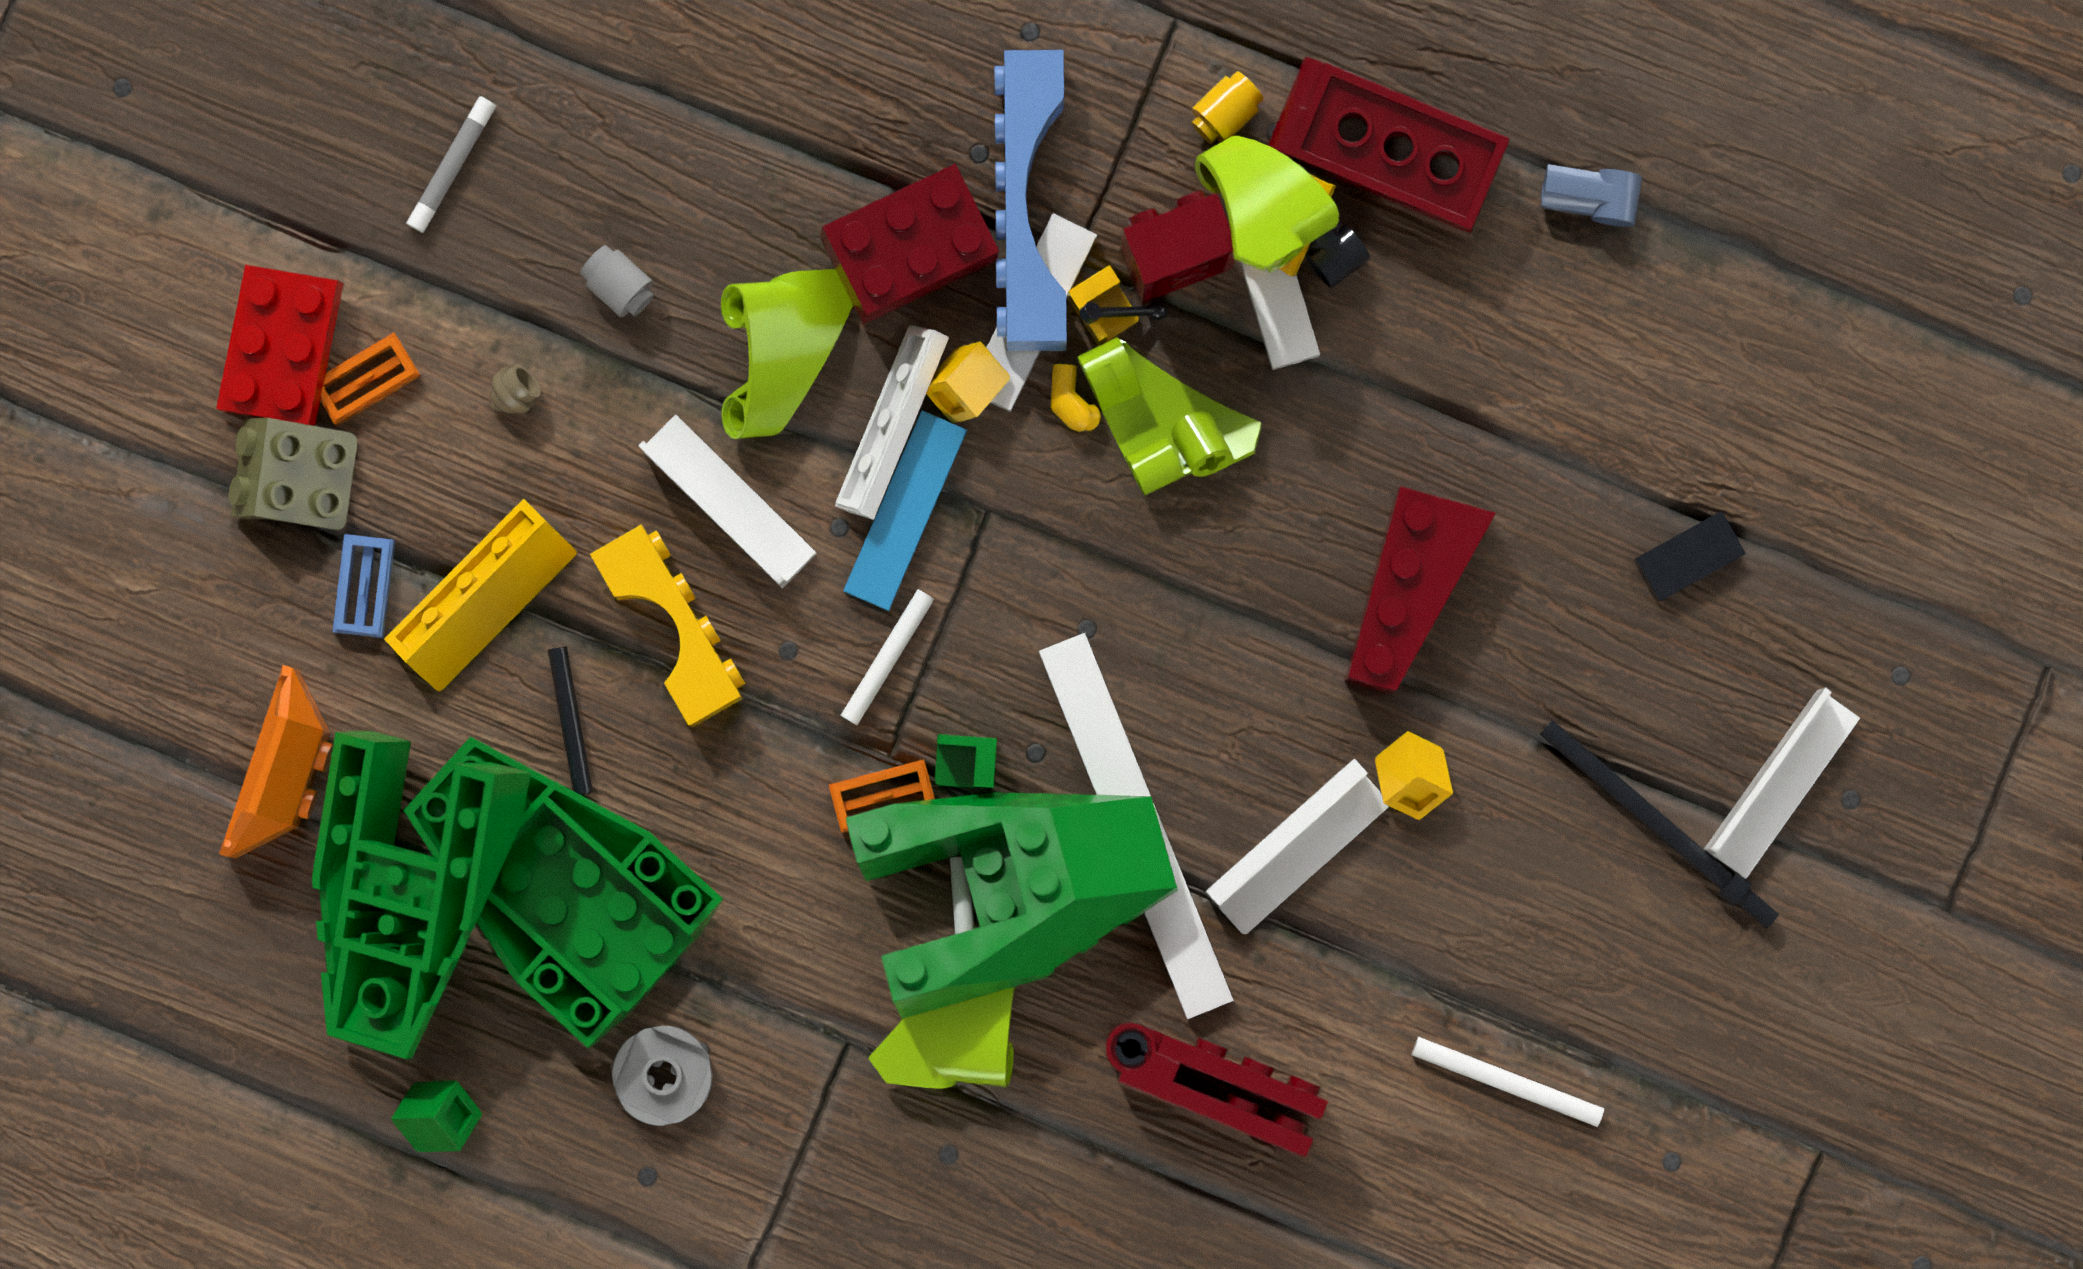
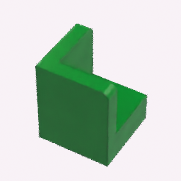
[935,734,997,790]
[390,1080,483,1152]

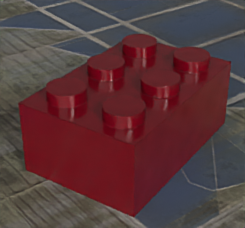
[820,163,1000,325]
[1120,190,1235,305]

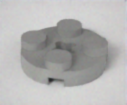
[612,1025,713,1126]

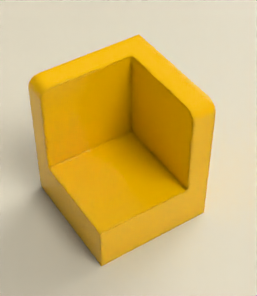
[1067,265,1139,346]
[926,341,1010,423]
[1375,731,1453,820]

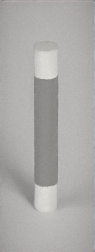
[406,96,496,233]

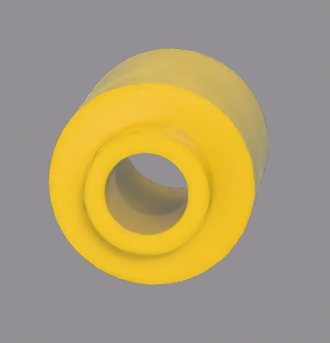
[1191,71,1264,144]

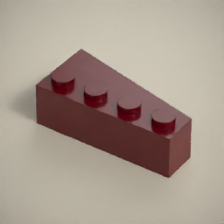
[1344,486,1496,694]

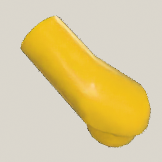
[1050,364,1101,432]

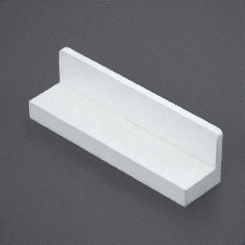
[638,414,817,589]
[1704,687,1860,879]
[1205,759,1389,934]

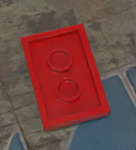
[216,264,344,426]

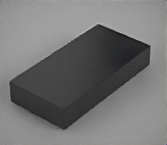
[1634,511,1746,602]

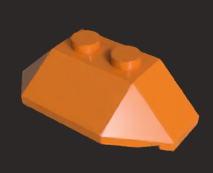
[219,665,333,858]

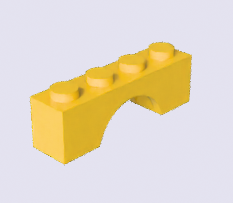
[590,524,746,728]

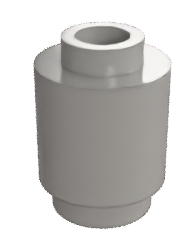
[580,245,654,317]

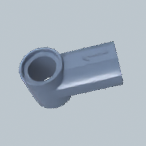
[1540,164,1643,227]

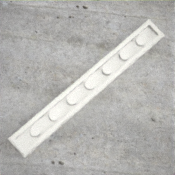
[1039,633,1234,1019]

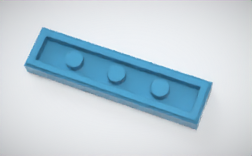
[843,410,967,611]

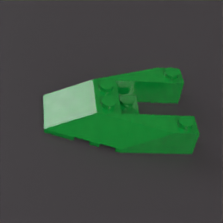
[312,731,531,1059]
[845,792,1178,1019]

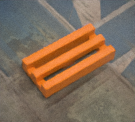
[320,332,421,426]
[829,759,935,833]

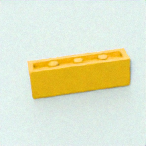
[384,499,577,691]

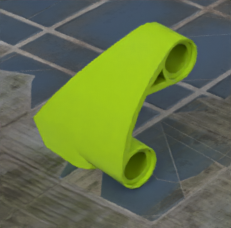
[1195,136,1339,273]
[721,269,853,439]
[1077,337,1262,496]
[868,986,1016,1089]

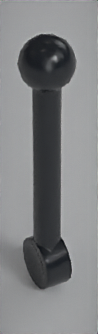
[1080,301,1167,324]

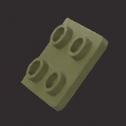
[229,418,357,530]

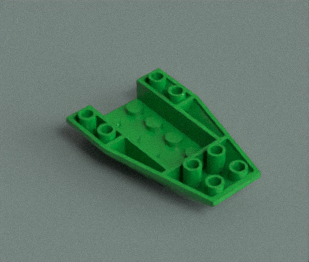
[403,736,724,1048]

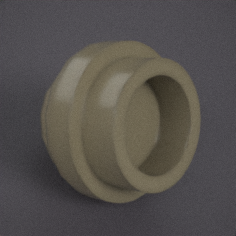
[490,364,541,414]

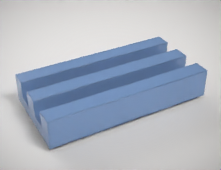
[332,534,395,639]

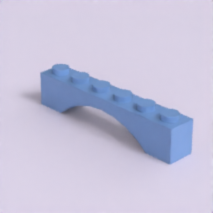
[995,50,1067,351]

